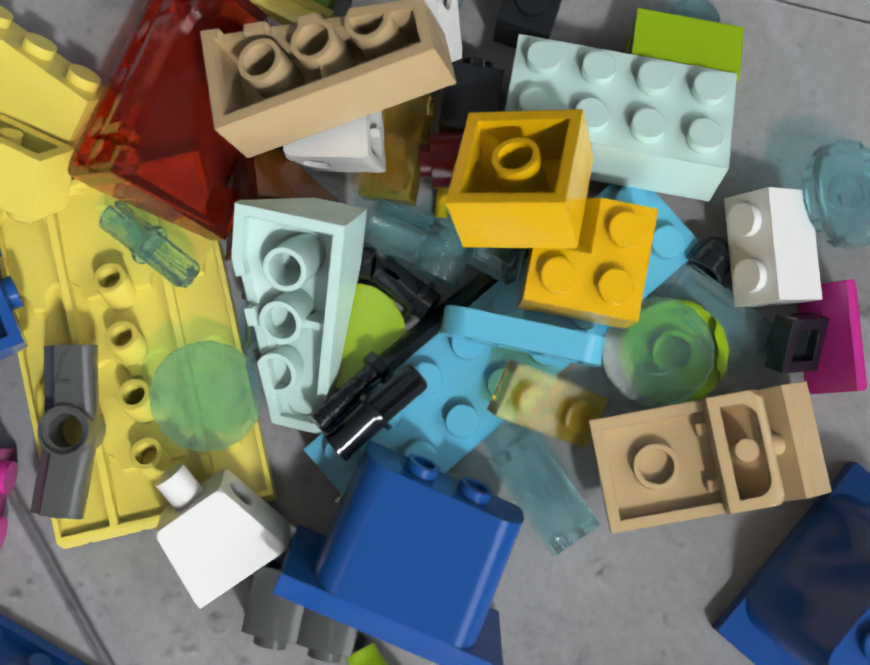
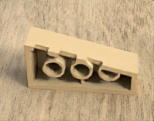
[200,0,457,158]

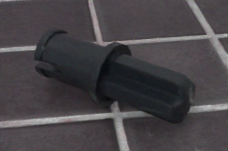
[323,365,428,461]

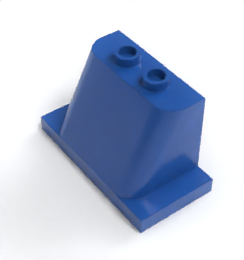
[272,440,524,665]
[712,461,870,665]

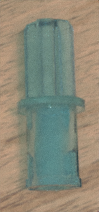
[99,200,200,288]

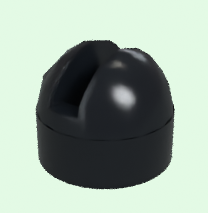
[686,236,731,283]

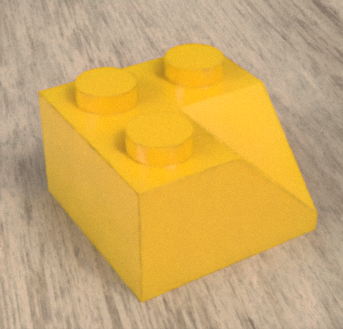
[446,109,594,248]
[517,198,658,329]

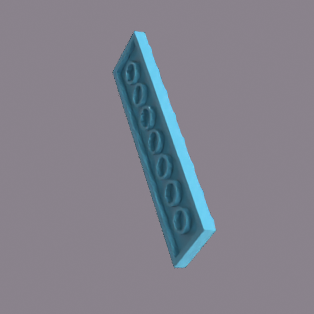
[303,184,699,496]

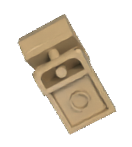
[587,381,832,534]

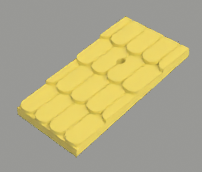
[0,151,277,549]

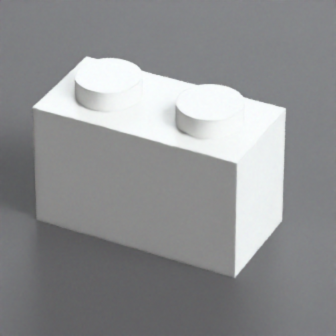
[724,187,822,307]

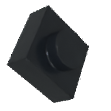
[765,313,829,373]

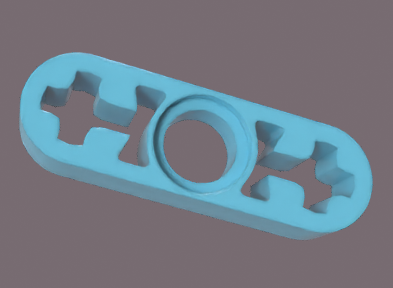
[440,305,606,367]

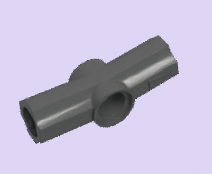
[30,344,106,520]

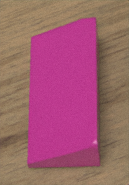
[797,279,867,394]

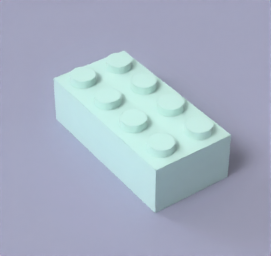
[504,34,737,202]

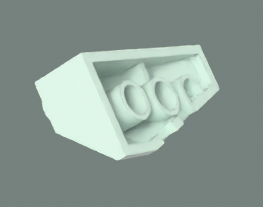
[231,198,367,435]

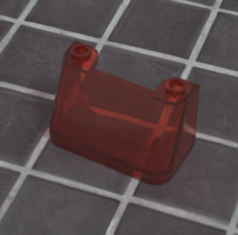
[68,0,281,241]

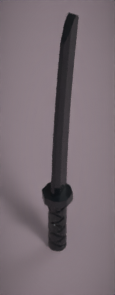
[309,248,528,432]

